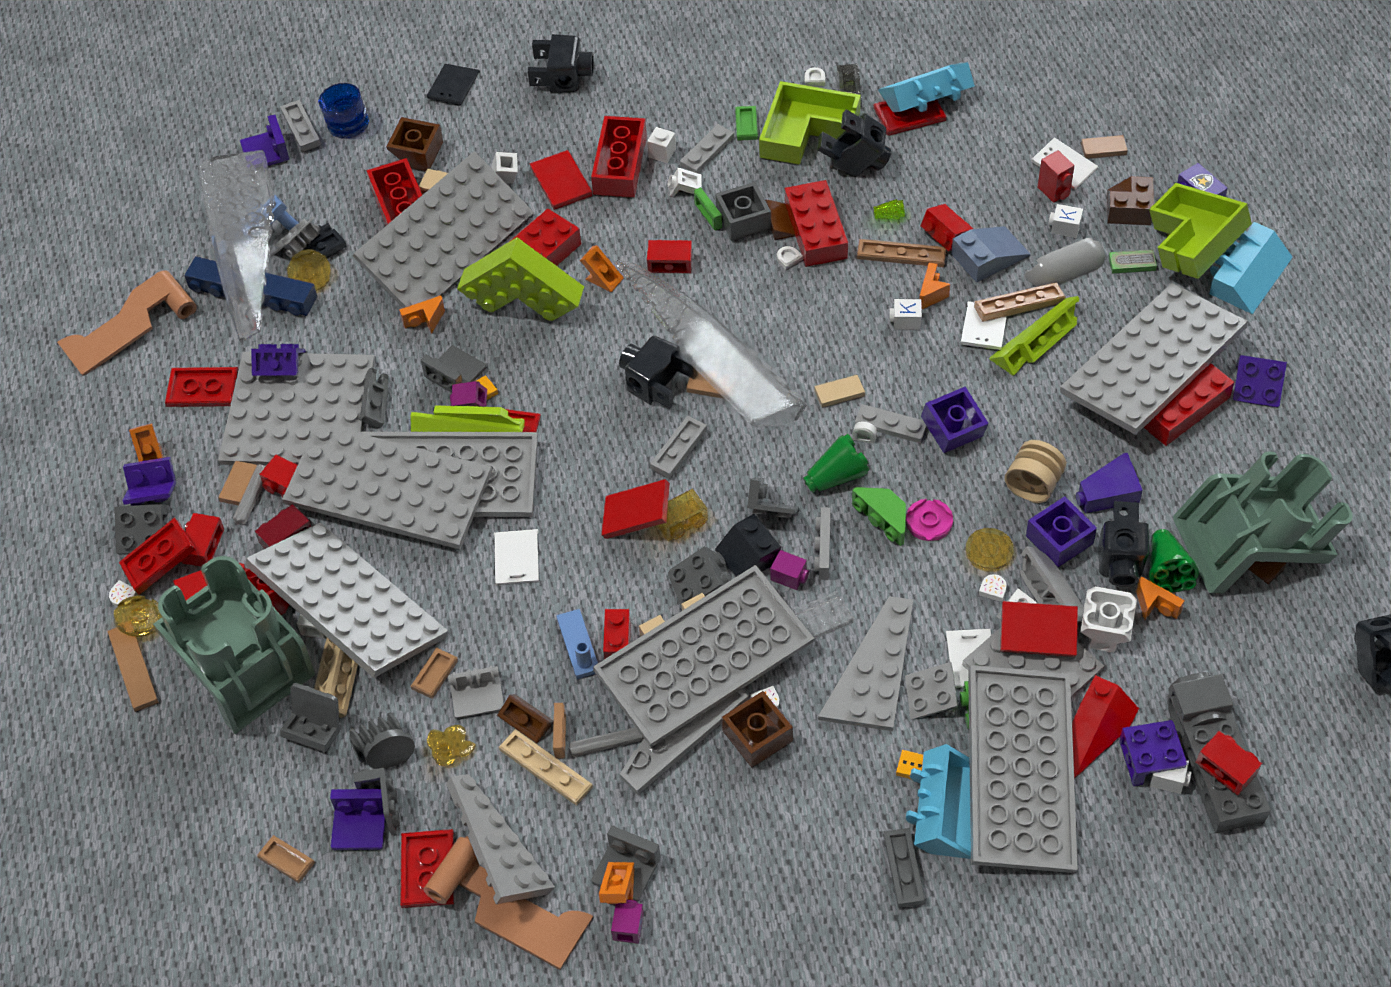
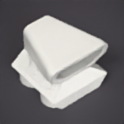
[1080,586,1137,653]

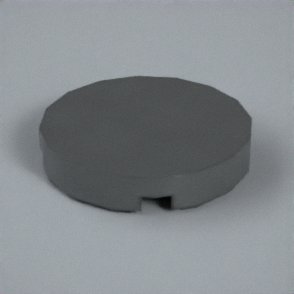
[364,729,415,769]

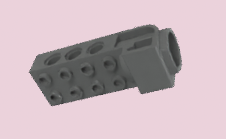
[1167,672,1271,833]

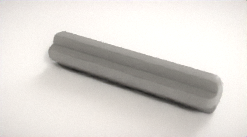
[233,464,266,525]
[570,727,644,757]

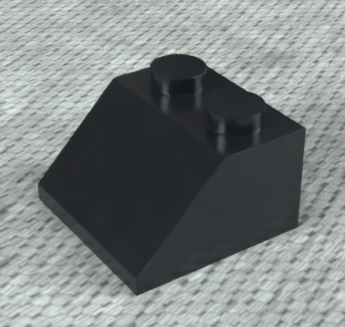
[715,514,781,577]

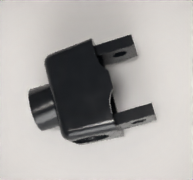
[528,34,594,92]
[817,109,891,176]
[619,336,698,409]
[1098,501,1149,587]
[1354,614,1391,692]

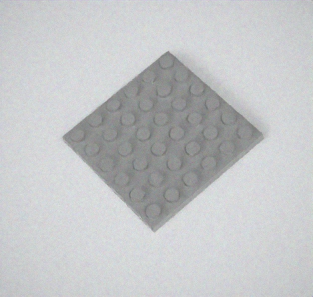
[218,352,375,466]

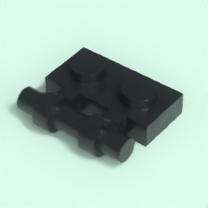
[299,223,347,267]

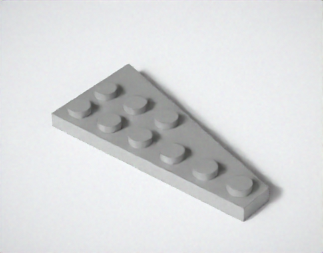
[818,596,913,731]
[620,689,749,795]
[446,774,555,904]

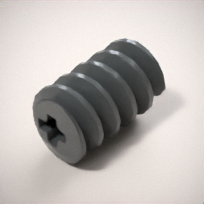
[349,712,402,760]

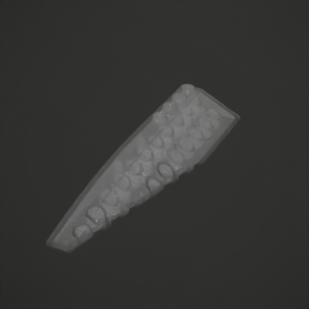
[198,150,276,342]
[615,260,807,427]

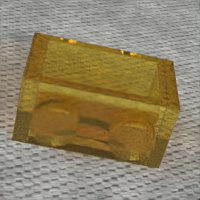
[656,488,708,541]

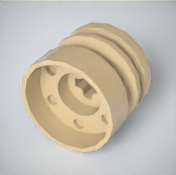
[1005,440,1067,503]

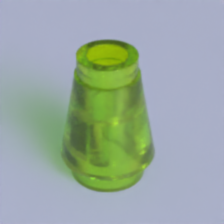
[873,199,905,220]

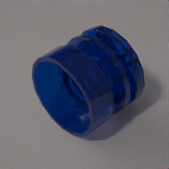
[318,83,369,138]

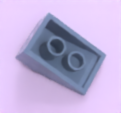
[951,226,1030,283]

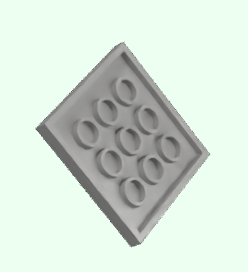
[962,628,1104,698]

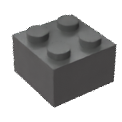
[715,182,771,241]

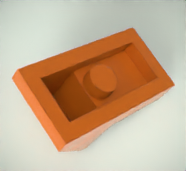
[580,245,624,292]
[919,262,950,309]
[399,295,445,334]
[129,423,163,462]
[1136,576,1185,620]
[599,862,634,904]

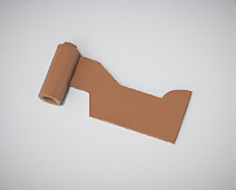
[57,270,197,376]
[424,836,593,970]

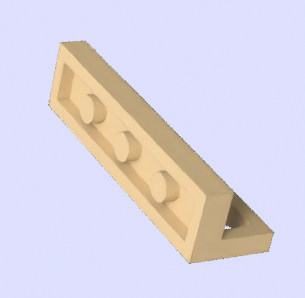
[314,638,358,718]

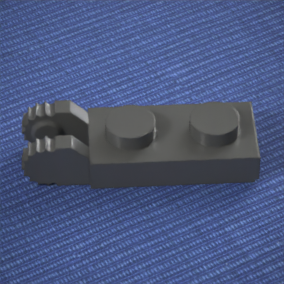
[359,367,389,428]

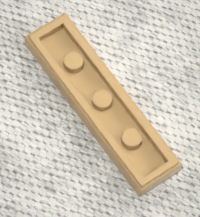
[499,729,593,806]

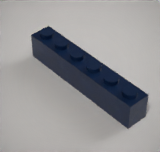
[184,256,318,316]

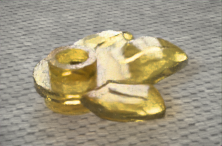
[427,725,476,766]

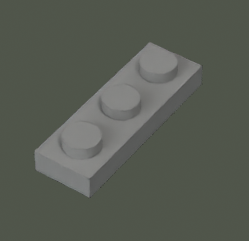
[280,100,321,152]
[680,124,734,173]
[855,404,927,443]
[650,416,707,479]
[814,507,830,580]

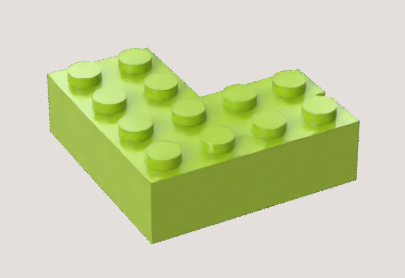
[759,81,861,165]
[1149,183,1252,279]
[457,237,584,321]

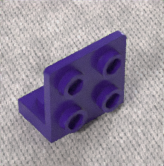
[240,114,290,170]
[251,344,305,376]
[1233,355,1287,407]
[122,457,176,506]
[1119,720,1187,787]
[330,789,386,850]

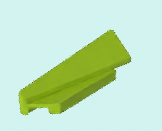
[989,296,1079,376]
[410,405,525,432]

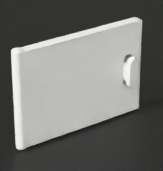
[1031,137,1098,190]
[961,301,1007,350]
[494,529,539,585]
[946,629,991,688]

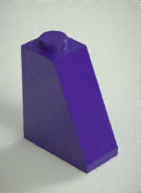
[1076,453,1143,513]

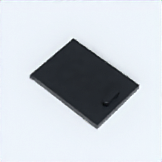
[427,63,480,105]

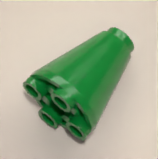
[803,434,869,493]
[1149,529,1199,593]

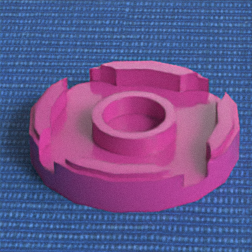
[905,499,953,541]

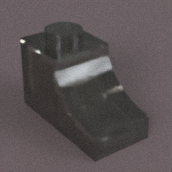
[836,64,862,109]

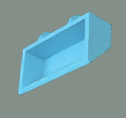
[878,62,975,112]
[1209,222,1293,314]
[906,744,971,859]

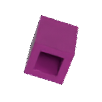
[450,381,487,407]
[770,550,809,590]
[611,900,644,944]

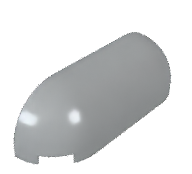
[1024,238,1105,287]
[1020,546,1084,624]

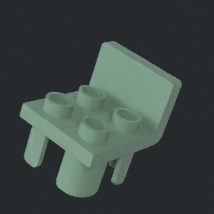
[1173,452,1352,593]
[153,556,315,734]

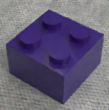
[921,386,989,454]
[1026,496,1097,568]

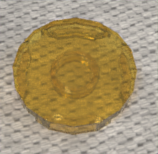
[287,249,331,291]
[966,528,1014,572]
[114,596,162,637]

